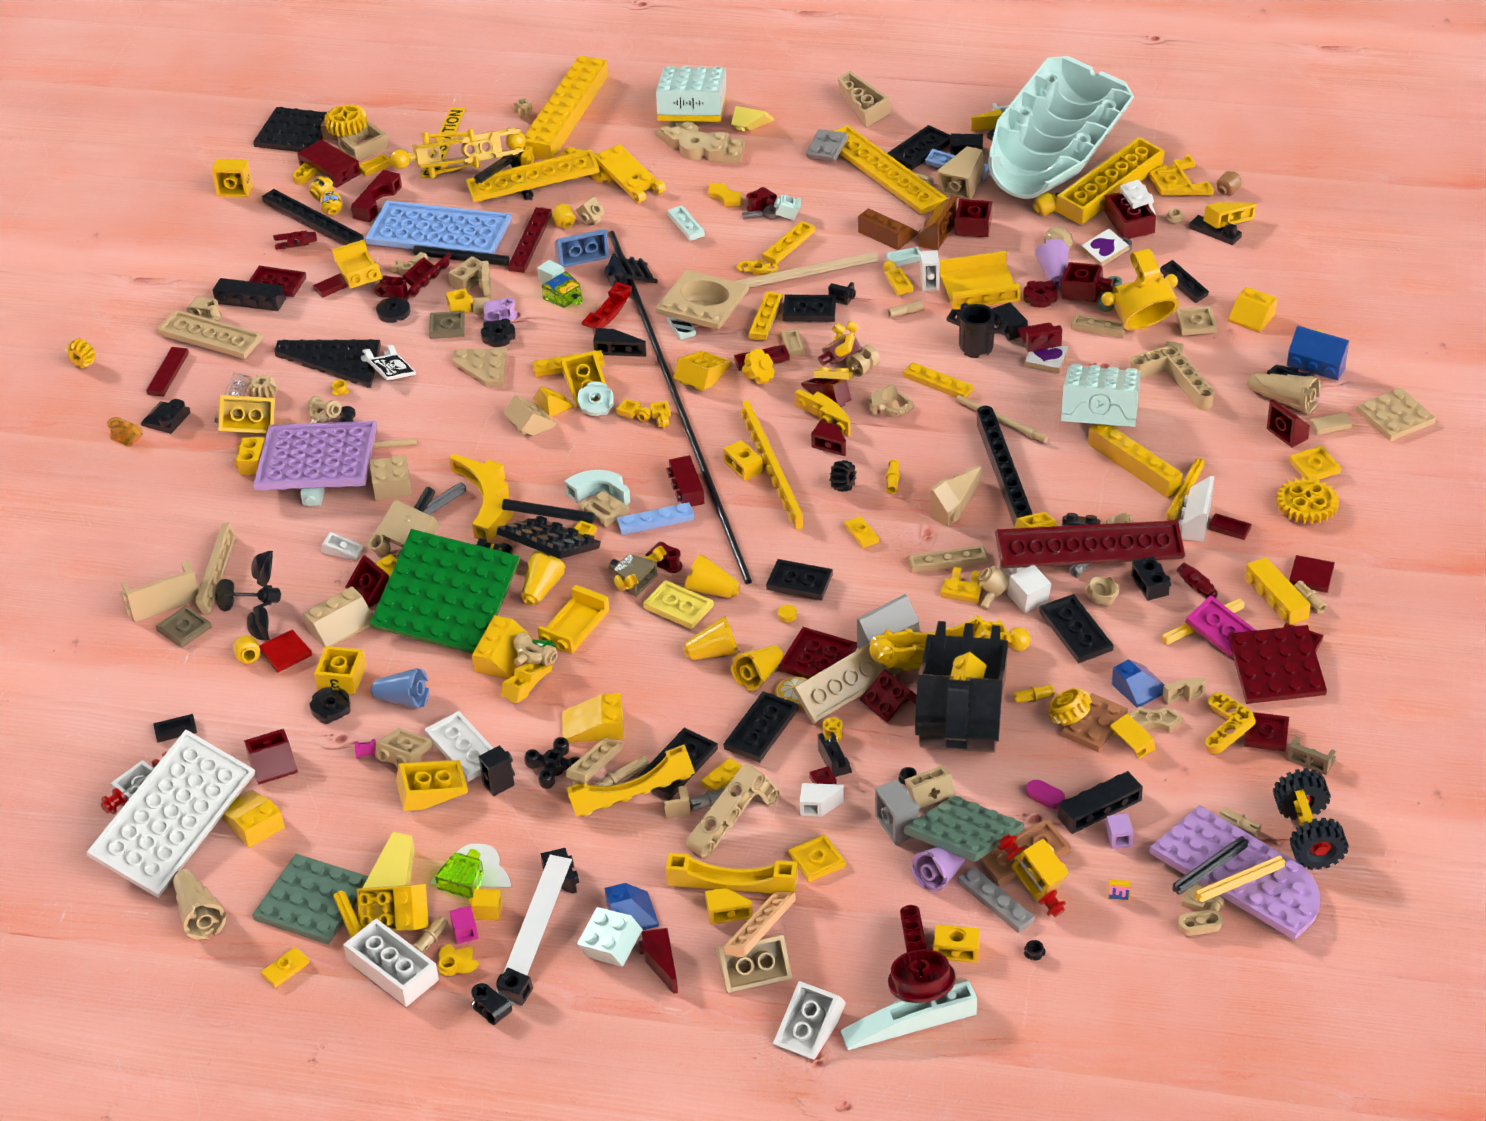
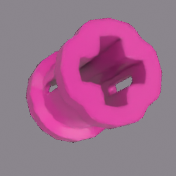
[354,739,376,759]

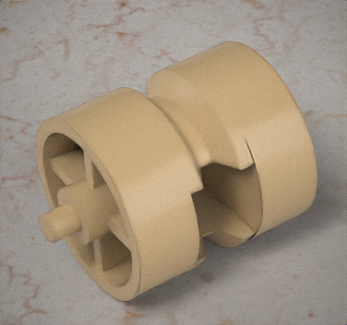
[846,344,880,377]

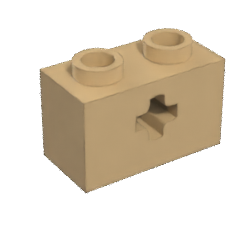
[905,765,956,809]

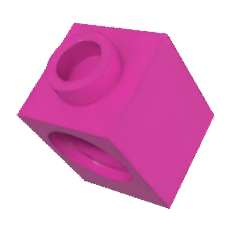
[449,906,478,944]

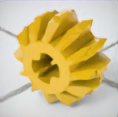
[65,338,96,369]

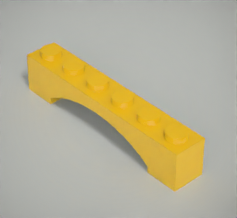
[567,744,695,817]
[666,853,798,895]

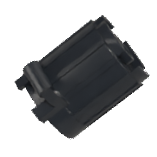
[946,303,1008,358]

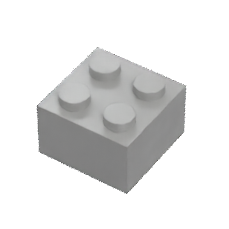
[875,779,919,844]

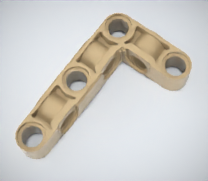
[686,764,780,858]

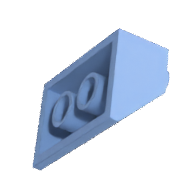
[554,229,609,267]

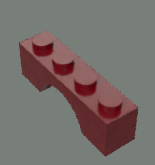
[351,170,402,223]

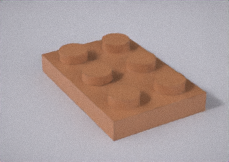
[1062,693,1128,752]

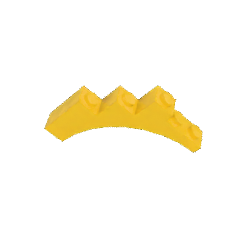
[449,453,514,543]

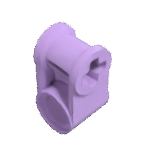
[483,298,517,321]

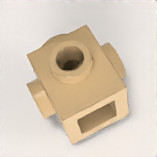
[576,197,605,226]

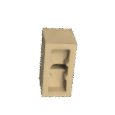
[448,257,482,292]

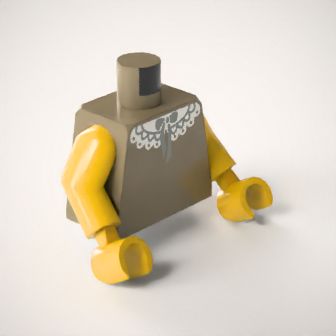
[609,546,667,597]

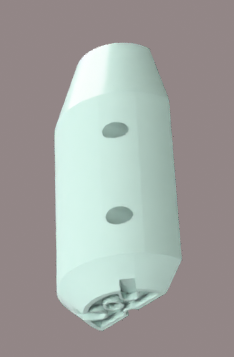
[988,56,1134,199]

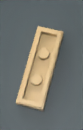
[1071,314,1126,338]

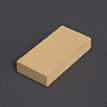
[781,329,805,357]
[1310,412,1353,435]

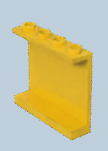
[939,251,1021,309]

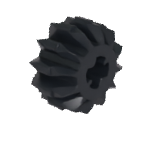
[829,460,857,492]

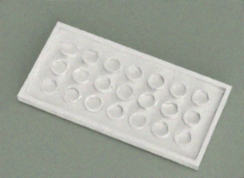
[87,730,255,898]

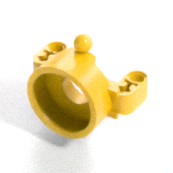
[1101,248,1179,331]

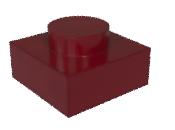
[809,766,837,785]

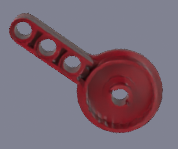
[888,905,956,1003]

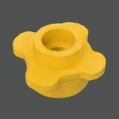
[330,380,349,396]

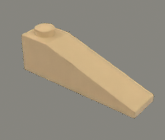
[930,465,981,527]

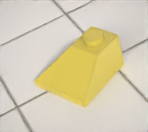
[731,106,774,132]

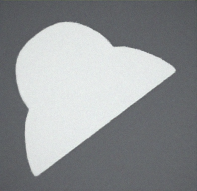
[431,844,511,888]

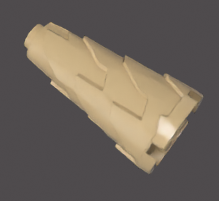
[1247,373,1321,413]
[173,869,226,940]

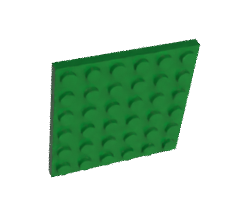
[370,529,520,654]

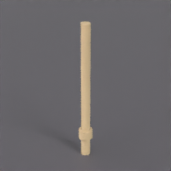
[956,395,1048,443]

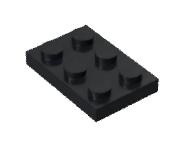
[783,294,836,322]
[766,559,833,600]

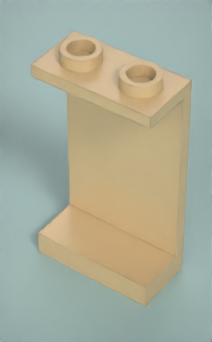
[121,560,199,622]

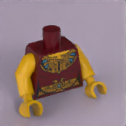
[818,321,862,366]

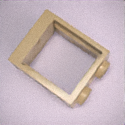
[337,121,388,161]

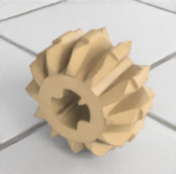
[247,374,277,398]

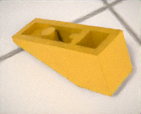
[1203,202,1257,228]

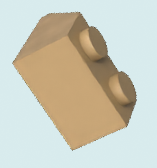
[503,395,557,436]

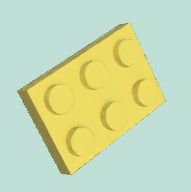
[643,580,714,629]

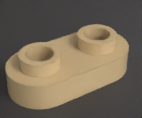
[1178,910,1223,936]

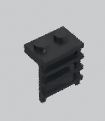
[604,254,658,287]

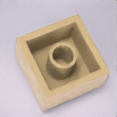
[370,455,412,501]

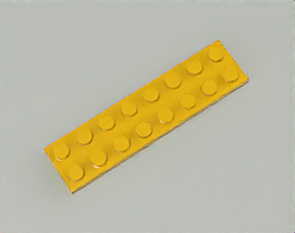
[466,149,600,203]

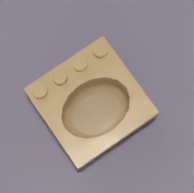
[656,269,749,330]

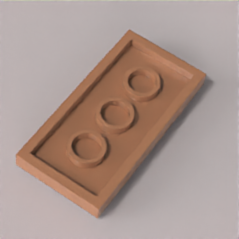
[978,819,1071,886]

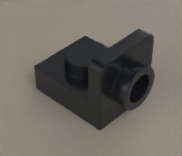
[828,282,856,305]

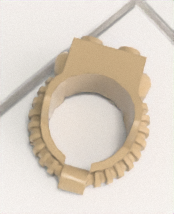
[869,384,914,417]

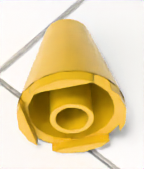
[521,551,566,606]
[685,554,741,599]
[683,616,740,661]
[731,645,784,691]

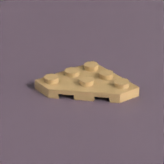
[453,348,507,387]

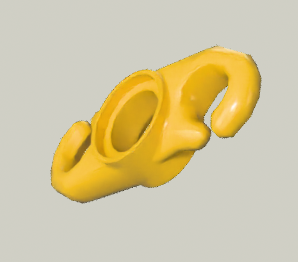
[736,260,779,275]

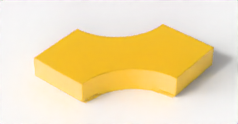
[708,183,741,207]

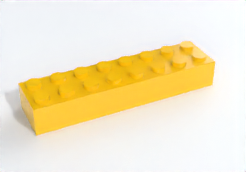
[1055,137,1165,226]

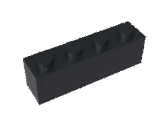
[212,278,286,311]
[1058,771,1143,834]

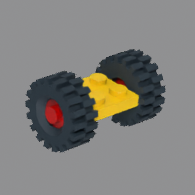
[1273,768,1349,870]

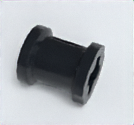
[338,406,356,422]

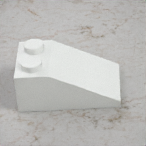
[773,981,846,1060]

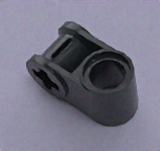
[471,983,512,1025]

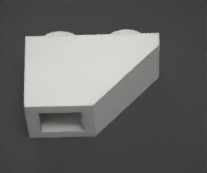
[800,783,844,817]

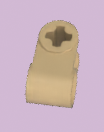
[187,296,222,321]

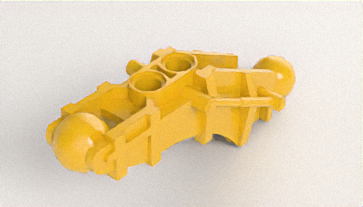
[390,128,526,178]
[869,615,1031,671]

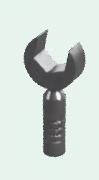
[742,205,779,220]

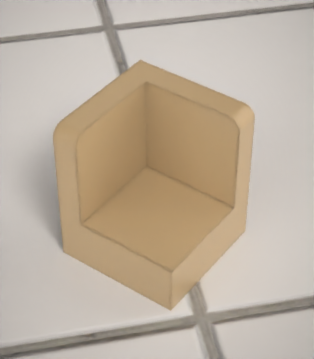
[663,786,691,818]

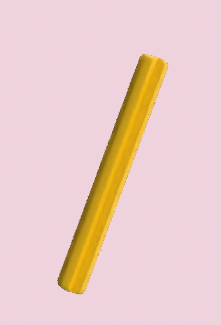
[1166,457,1205,521]
[1161,598,1245,645]
[1194,855,1285,902]

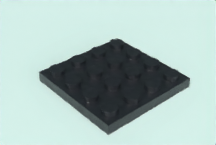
[253,107,327,152]
[496,516,601,559]

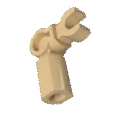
[389,252,429,275]

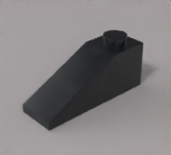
[593,328,647,357]

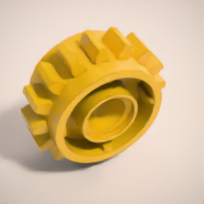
[1048,688,1092,726]

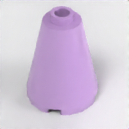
[1035,239,1069,287]
[911,847,967,893]

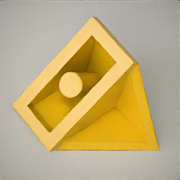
[533,386,574,417]

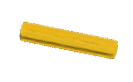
[333,890,362,938]

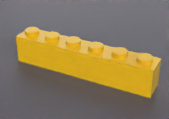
[1088,424,1183,498]

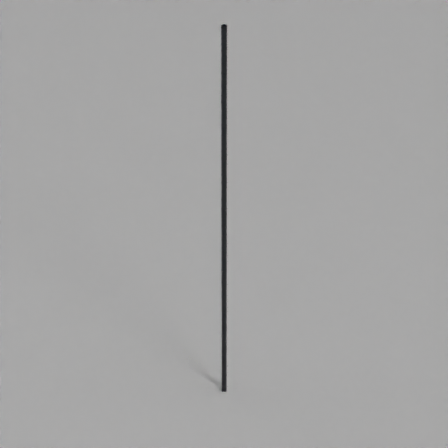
[608,231,752,584]

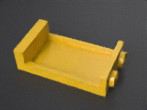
[332,240,382,289]
[537,584,610,654]

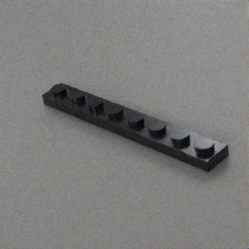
[262,189,364,245]

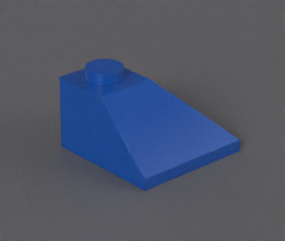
[1112,659,1165,708]
[604,883,659,930]

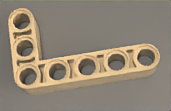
[1130,345,1214,411]

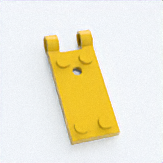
[594,144,666,204]

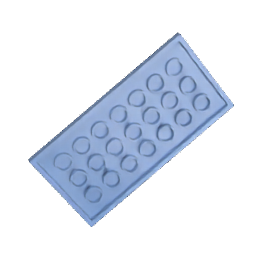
[365,200,512,254]

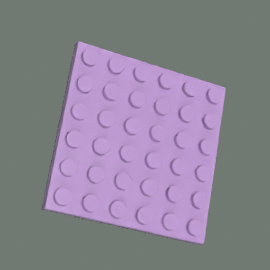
[254,421,377,491]

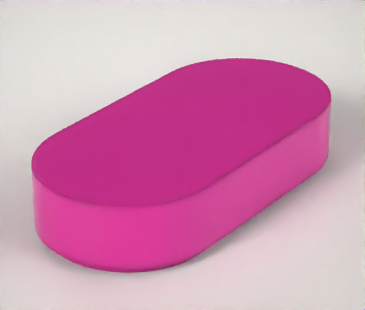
[1026,780,1065,809]

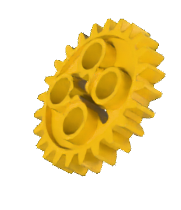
[1276,477,1339,525]

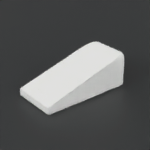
[321,532,364,560]

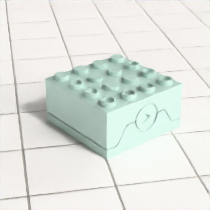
[1061,364,1141,427]

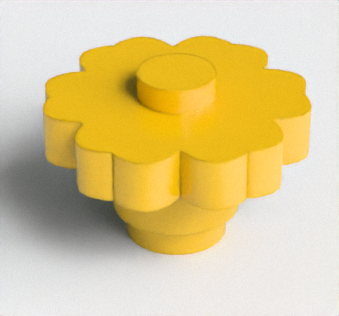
[742,348,775,385]

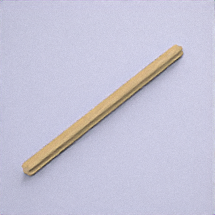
[735,252,878,288]

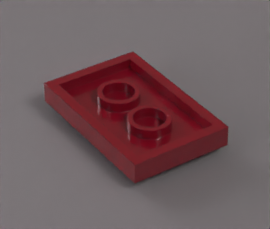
[249,265,307,297]

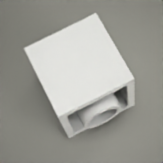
[1007,565,1051,614]

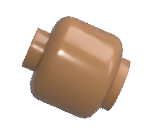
[1216,171,1241,196]

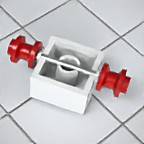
[101,751,167,815]

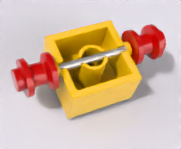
[998,834,1069,917]

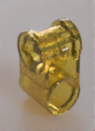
[107,417,143,447]

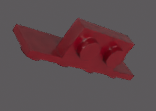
[403,253,451,300]

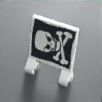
[361,345,416,381]

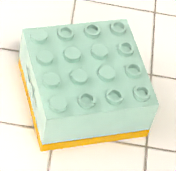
[656,66,727,122]

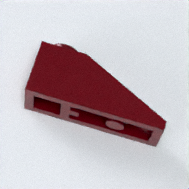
[801,378,852,407]
[638,928,678,994]

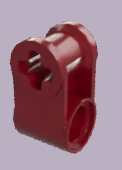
[746,187,777,212]
[374,275,408,299]
[646,541,683,573]

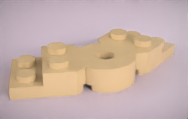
[655,121,745,163]

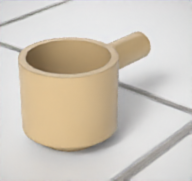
[979,566,1010,610]

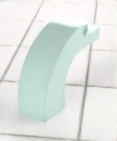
[564,470,630,505]

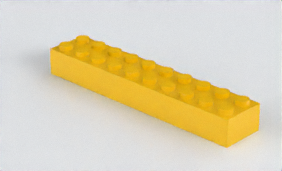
[524,56,609,160]

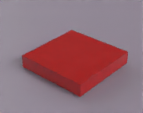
[259,629,312,673]

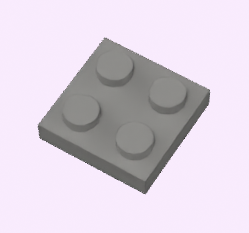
[806,129,848,162]

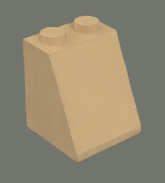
[937,147,985,200]

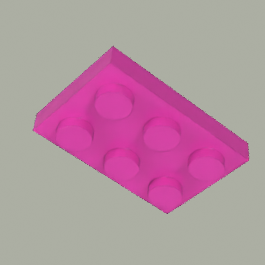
[1185,596,1256,658]

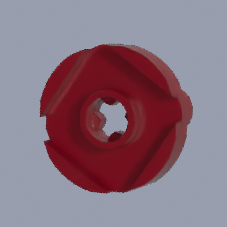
[1023,281,1058,308]

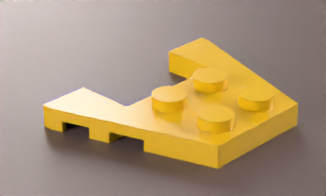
[1149,154,1214,195]

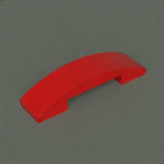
[581,282,632,329]

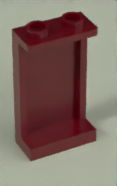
[297,140,361,188]

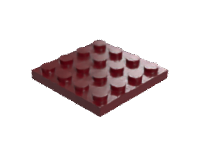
[1228,625,1327,704]

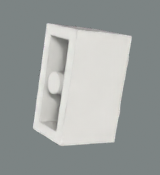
[920,250,940,291]

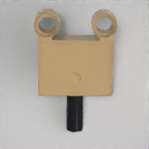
[367,487,440,560]

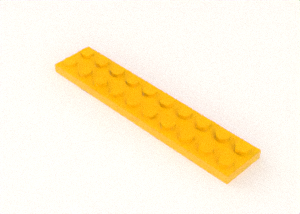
[835,125,947,215]

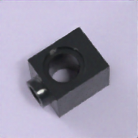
[496,967,533,1006]

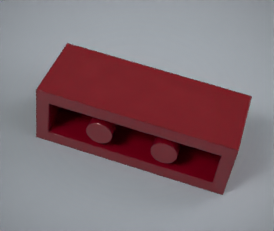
[666,455,705,507]

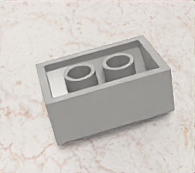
[857,594,919,649]

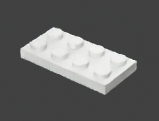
[424,711,493,782]

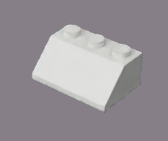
[1179,476,1215,542]

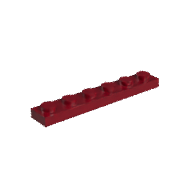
[508,207,552,273]

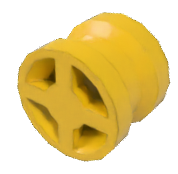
[822,717,843,742]

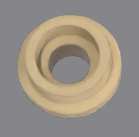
[1166,208,1183,224]

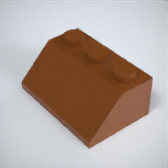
[917,195,957,251]
[858,208,918,250]

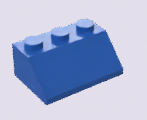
[1287,326,1349,381]

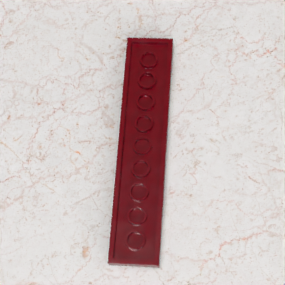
[995,520,1186,568]

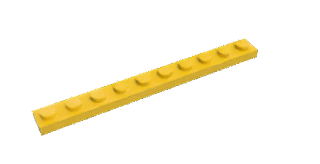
[740,400,803,530]

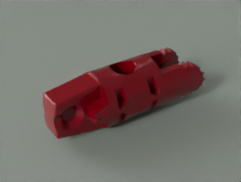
[273,230,317,250]
[1176,562,1218,599]

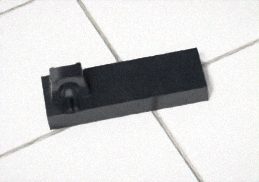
[1189,215,1242,245]
[1160,260,1209,303]

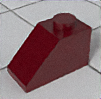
[811,420,846,456]

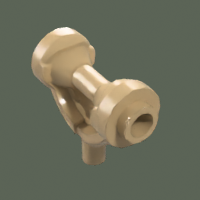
[307,396,342,423]
[513,632,558,666]

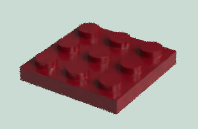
[778,627,857,679]

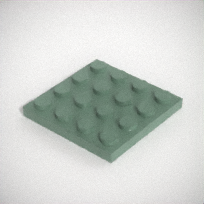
[904,796,1024,862]
[252,853,369,945]

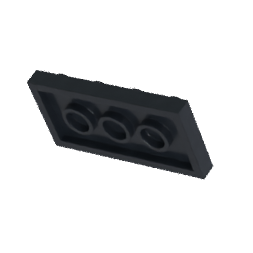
[887,125,951,170]
[1039,594,1114,663]
[723,691,799,763]
[636,727,718,800]

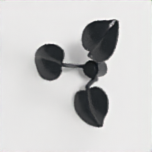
[215,551,281,640]

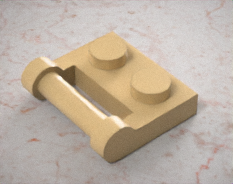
[579,490,629,527]

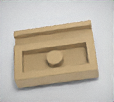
[479,261,491,299]

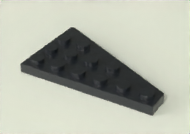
[275,339,381,388]

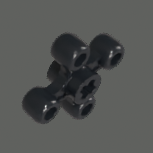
[524,737,580,789]

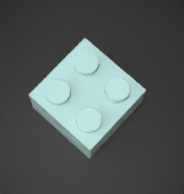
[577,907,643,967]

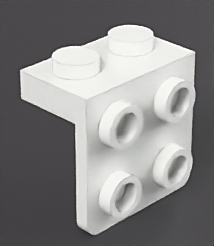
[1120,179,1155,214]

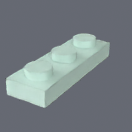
[667,206,705,241]

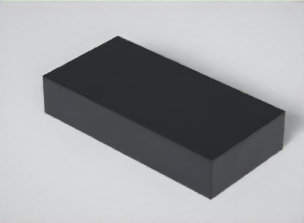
[153,714,197,743]

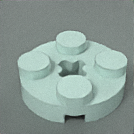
[578,382,614,416]

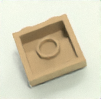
[375,728,433,767]

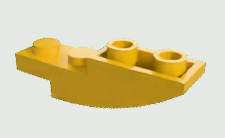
[795,389,851,437]

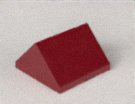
[345,555,389,607]

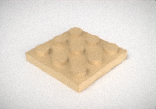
[1356,388,1436,441]

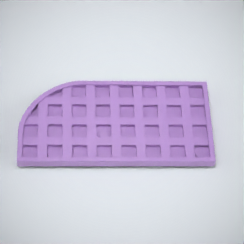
[1149,805,1320,940]

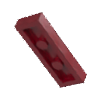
[734,344,790,371]

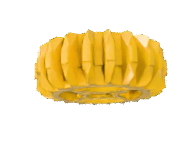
[325,104,368,137]

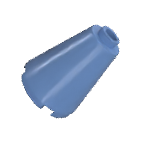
[371,668,429,708]

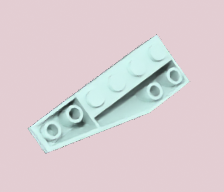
[841,978,977,1050]

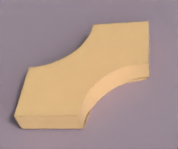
[1129,707,1183,733]

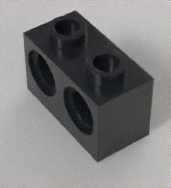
[1131,556,1171,601]

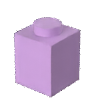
[1106,813,1134,849]

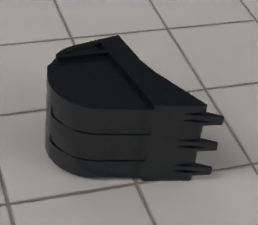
[915,621,1008,753]

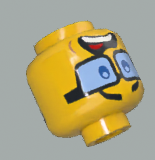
[320,190,342,215]

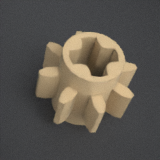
[513,98,533,118]

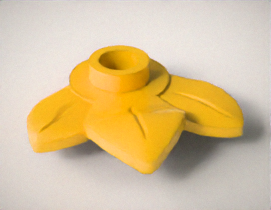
[438,944,479,976]

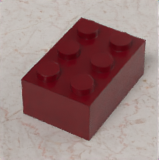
[1104,192,1156,239]

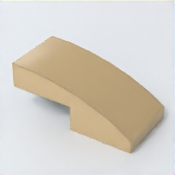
[1162,678,1207,705]

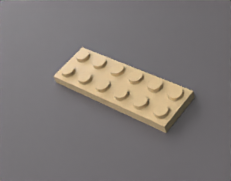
[157,310,263,359]
[792,643,904,724]

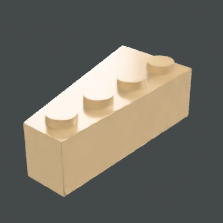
[838,71,891,128]

